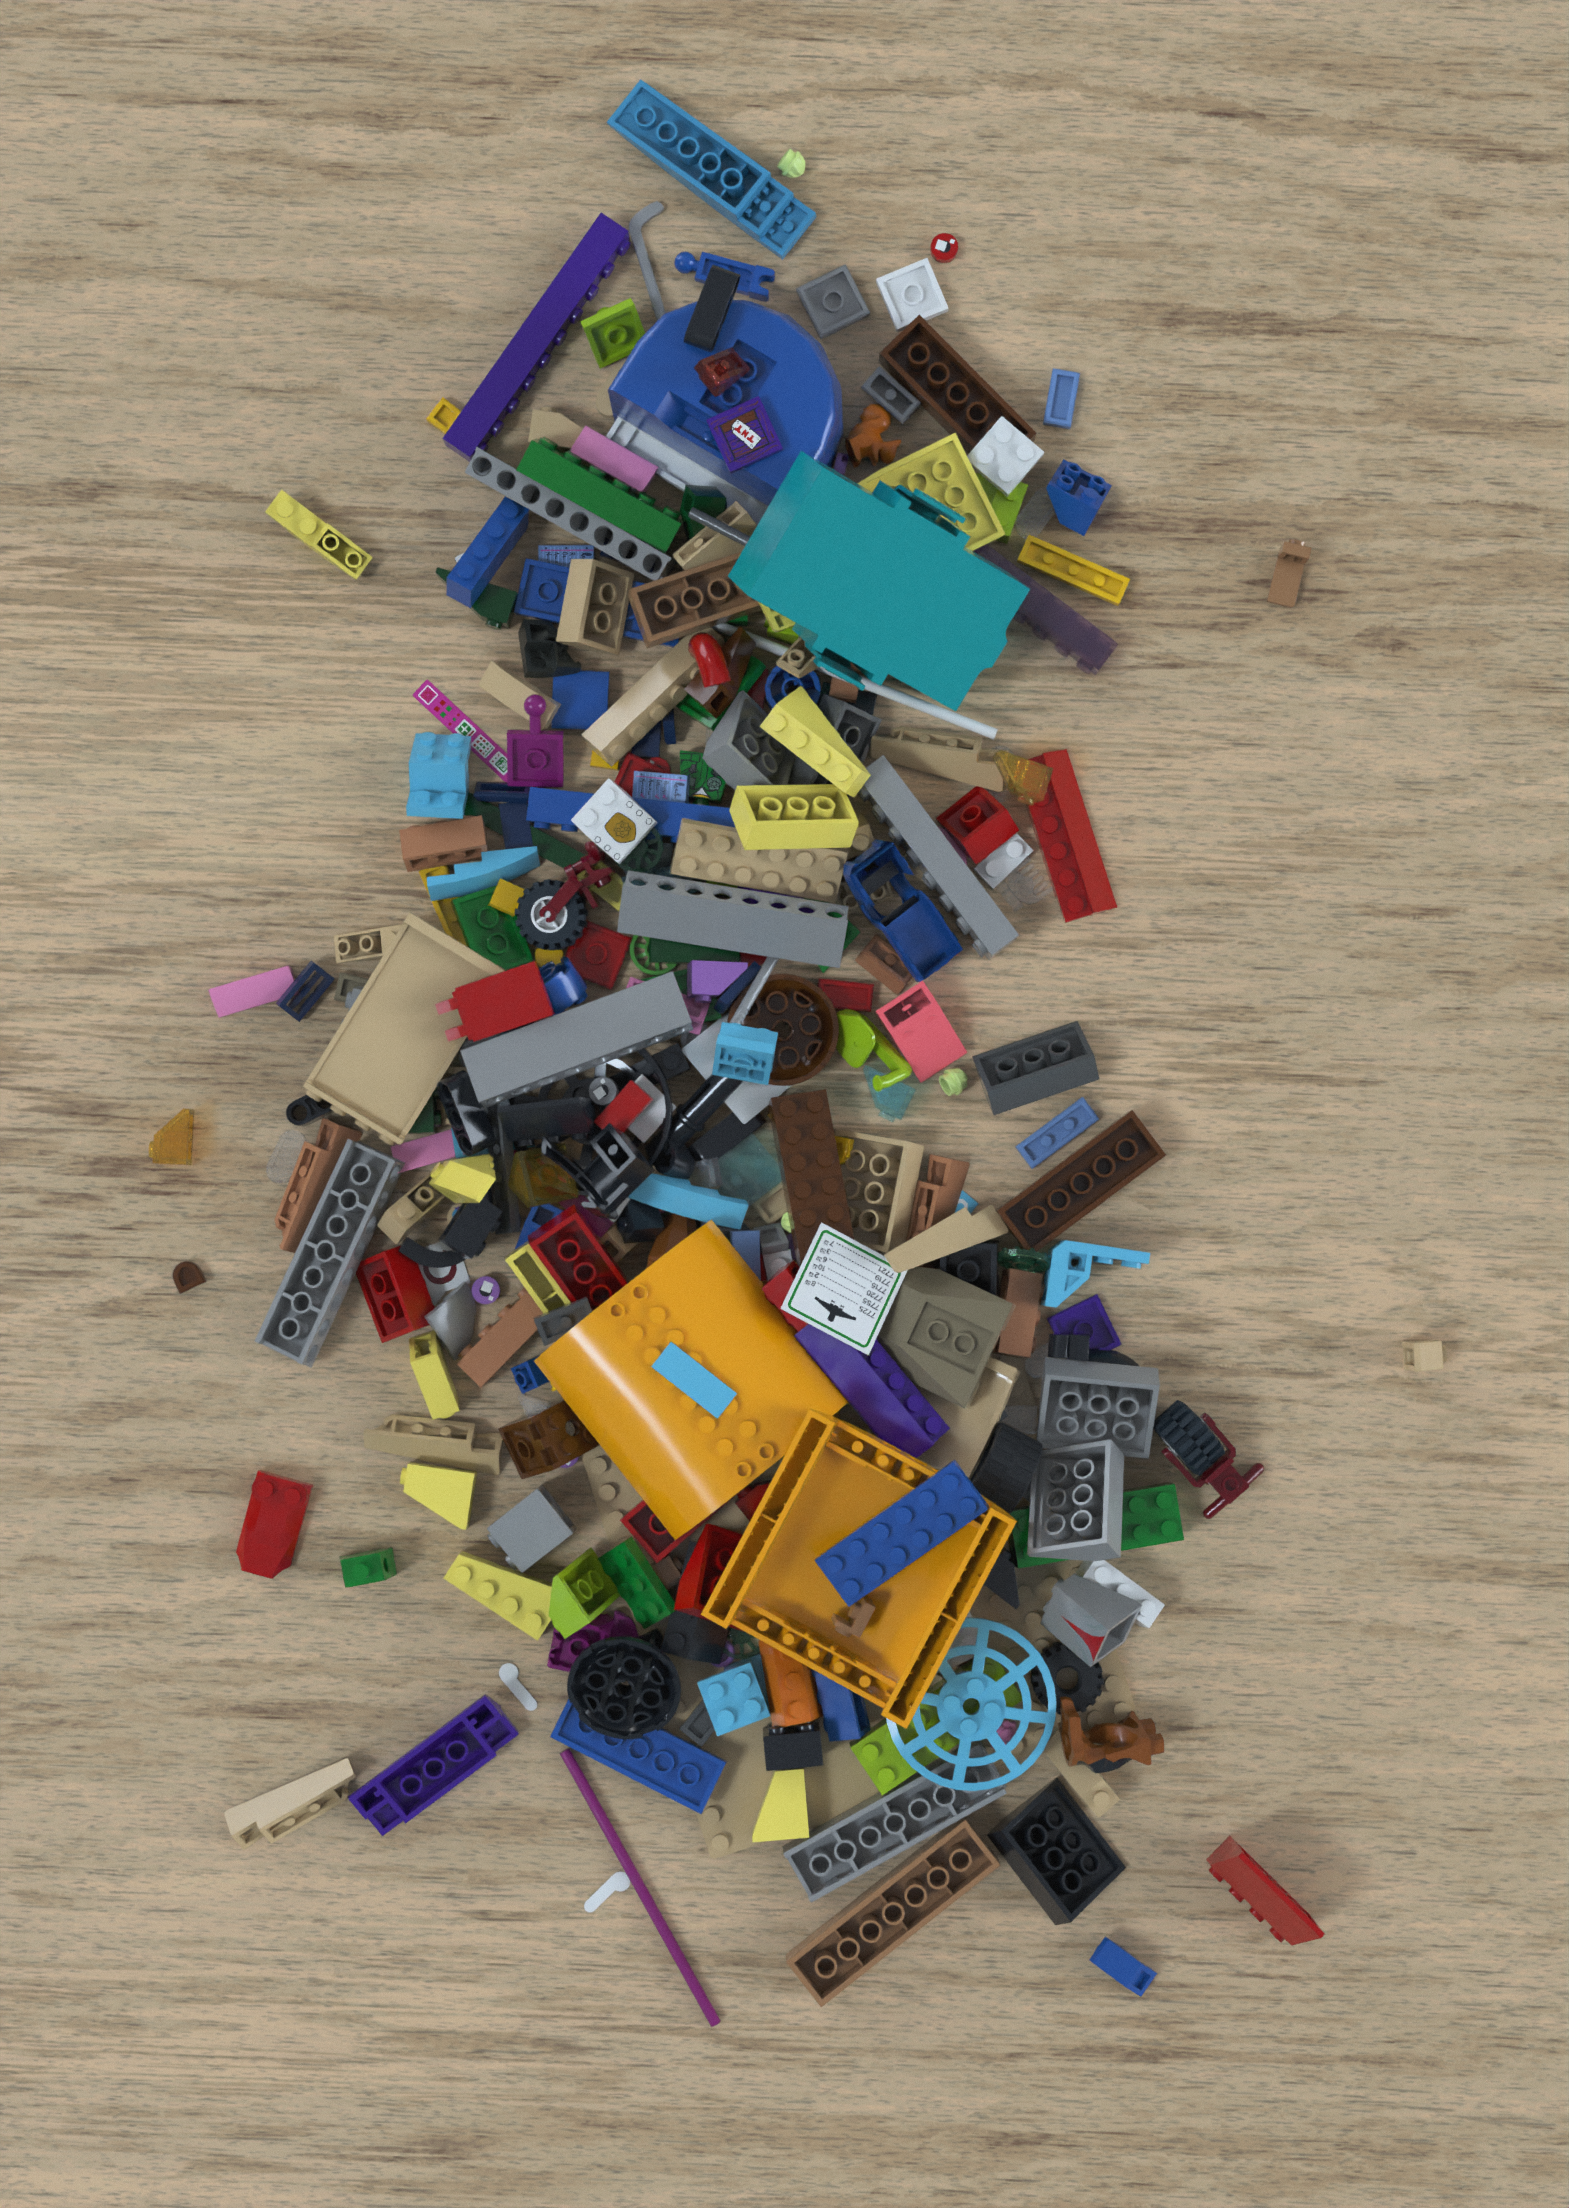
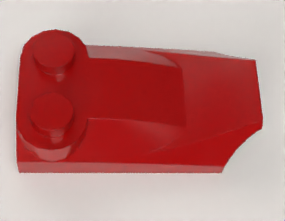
[236,1470,313,1579]

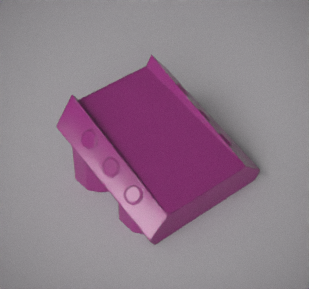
[547,1613,614,1672]

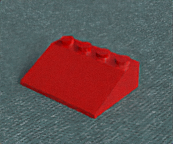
[674,1524,745,1632]
[1206,1835,1325,1946]

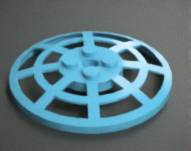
[886,1617,1056,1791]

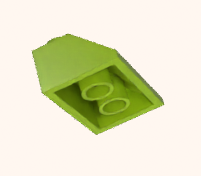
[549,1547,620,1639]

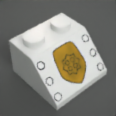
[571,778,658,864]

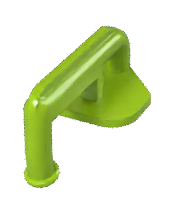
[836,1009,912,1092]

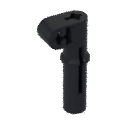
[645,1074,743,1180]

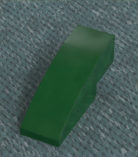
[649,938,740,965]

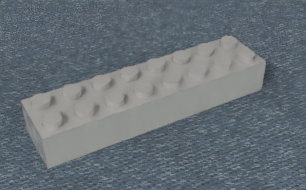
[857,755,1019,960]

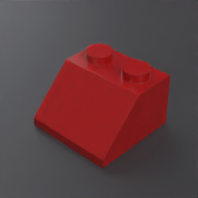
[936,786,1019,865]

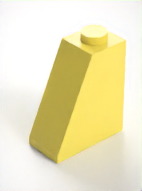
[409,1330,460,1420]
[400,1462,477,1530]
[752,1767,809,1842]

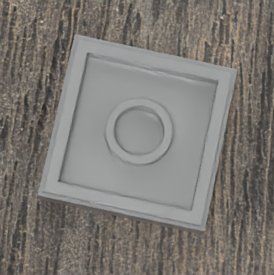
[796,264,870,340]

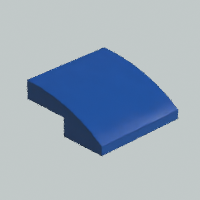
[551,670,610,730]

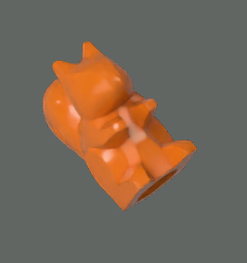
[845,403,902,468]

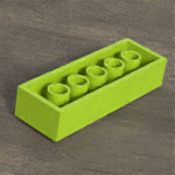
[850,1647,1022,1795]

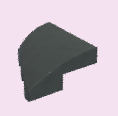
[518,619,582,678]

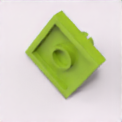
[580,298,645,369]

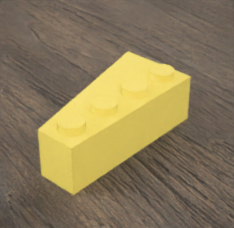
[443,1551,552,1641]

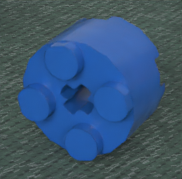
[765,666,821,710]
[539,957,588,1017]

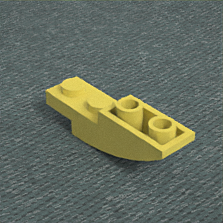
[265,489,373,580]

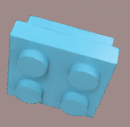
[406,732,471,819]
[712,1022,778,1085]
[697,1653,771,1736]

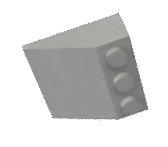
[702,690,795,790]

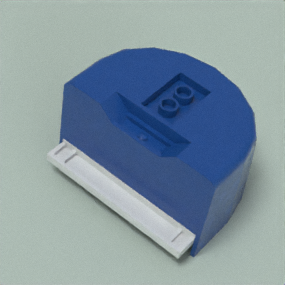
[606,300,844,525]

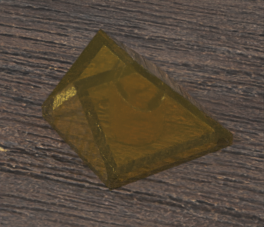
[508,1143,578,1208]

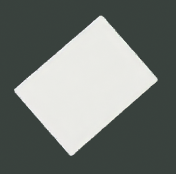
[681,1011,792,1124]

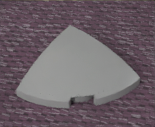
[424,1282,477,1361]

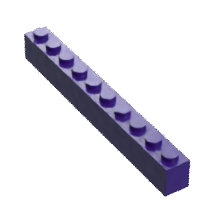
[442,212,630,462]

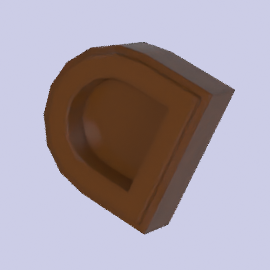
[173,1261,207,1294]

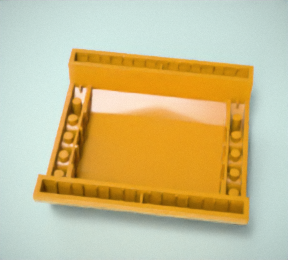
[534,1219,848,1540]
[701,1409,1017,1729]

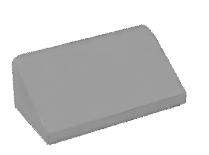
[861,366,921,424]

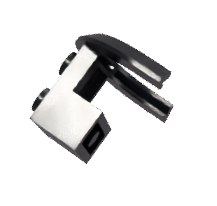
[541,1123,655,1220]
[398,1187,503,1268]

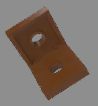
[498,1400,600,1479]

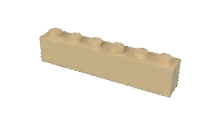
[582,627,726,767]

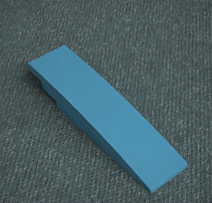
[607,79,817,260]

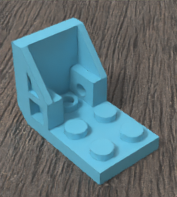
[1040,1240,1150,1308]

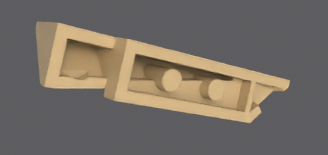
[871,726,1009,792]
[884,1205,1008,1273]
[363,1414,503,1475]
[224,1758,356,1850]

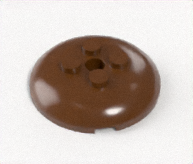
[727,974,839,1086]

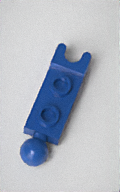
[674,252,775,302]

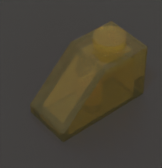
[993,750,1053,805]
[149,1108,194,1165]

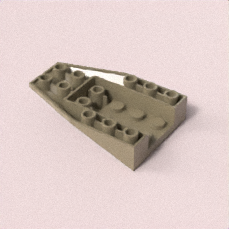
[876,1267,1016,1409]

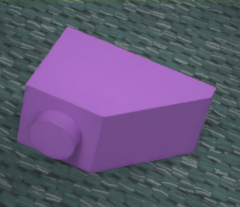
[687,960,748,1003]

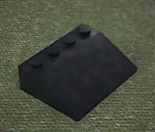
[987,1777,1126,1926]

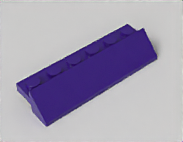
[794,1324,950,1458]
[348,1694,519,1836]

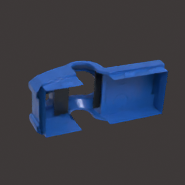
[843,839,963,982]

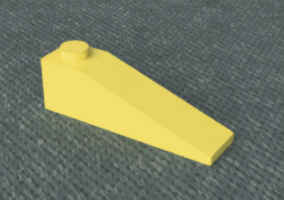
[429,1154,496,1203]

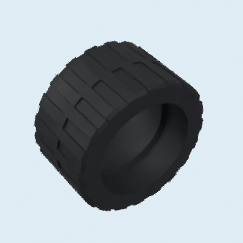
[970,1422,1043,1514]

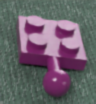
[507,694,564,787]

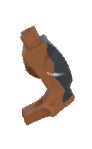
[1058,1696,1164,1773]

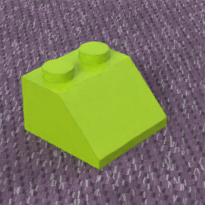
[976,473,1028,544]

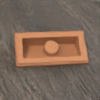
[855,934,912,995]

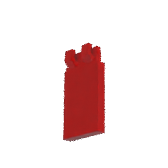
[435,960,555,1042]

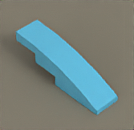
[427,846,540,901]
[628,1173,749,1230]

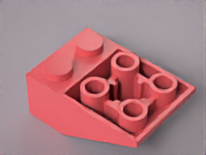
[875,980,967,1083]

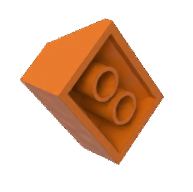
[758,1640,823,1727]

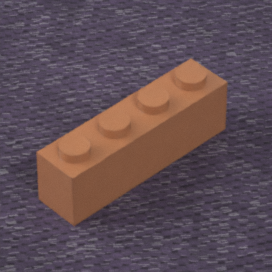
[457,1287,543,1388]

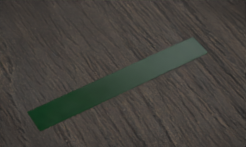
[464,792,585,868]

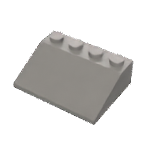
[1036,1357,1160,1459]
[1027,1439,1124,1561]

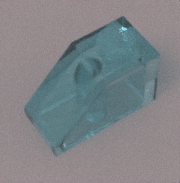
[863,1065,916,1123]

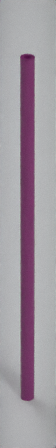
[559,1748,721,2027]

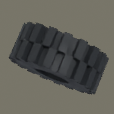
[1031,1642,1104,1715]

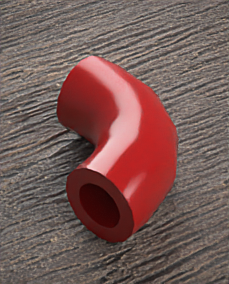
[688,632,731,688]

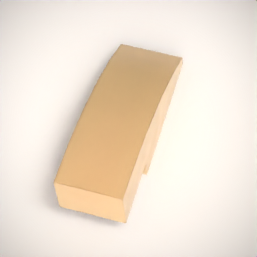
[478,661,561,729]

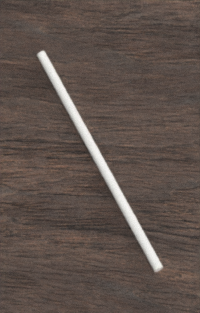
[711,623,998,740]

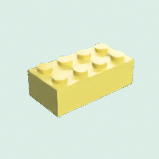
[729,784,859,850]

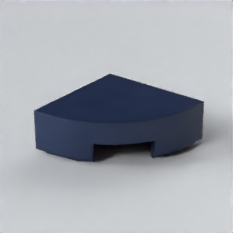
[663,708,676,745]

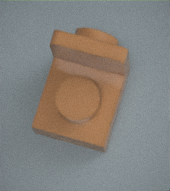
[831,1596,876,1638]

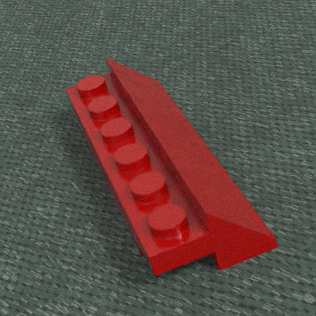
[1014,749,1117,923]

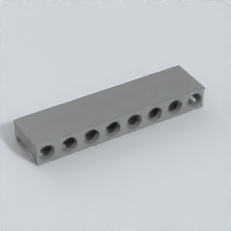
[465,447,678,581]
[617,870,849,968]
[461,971,693,1108]
[255,1139,405,1368]
[782,1740,1007,1902]

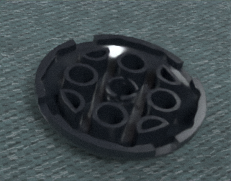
[567,1636,681,1739]

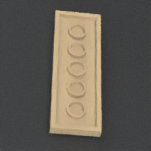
[670,818,848,903]

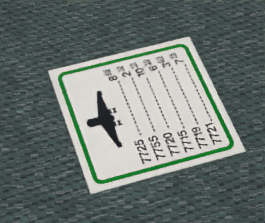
[780,1222,908,1355]

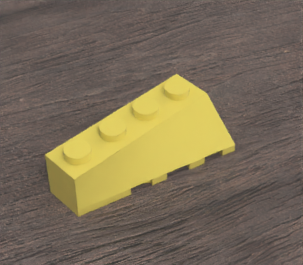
[760,686,871,797]

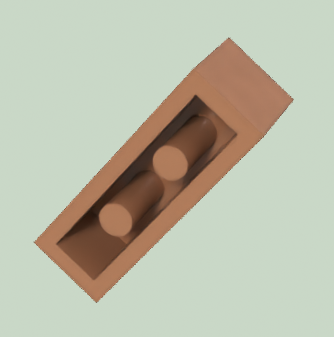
[399,815,489,872]
[992,1268,1045,1359]

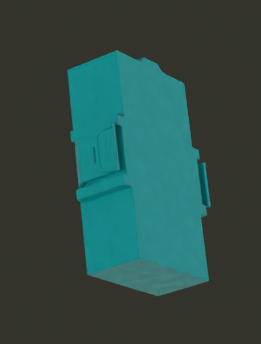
[728,451,1030,711]

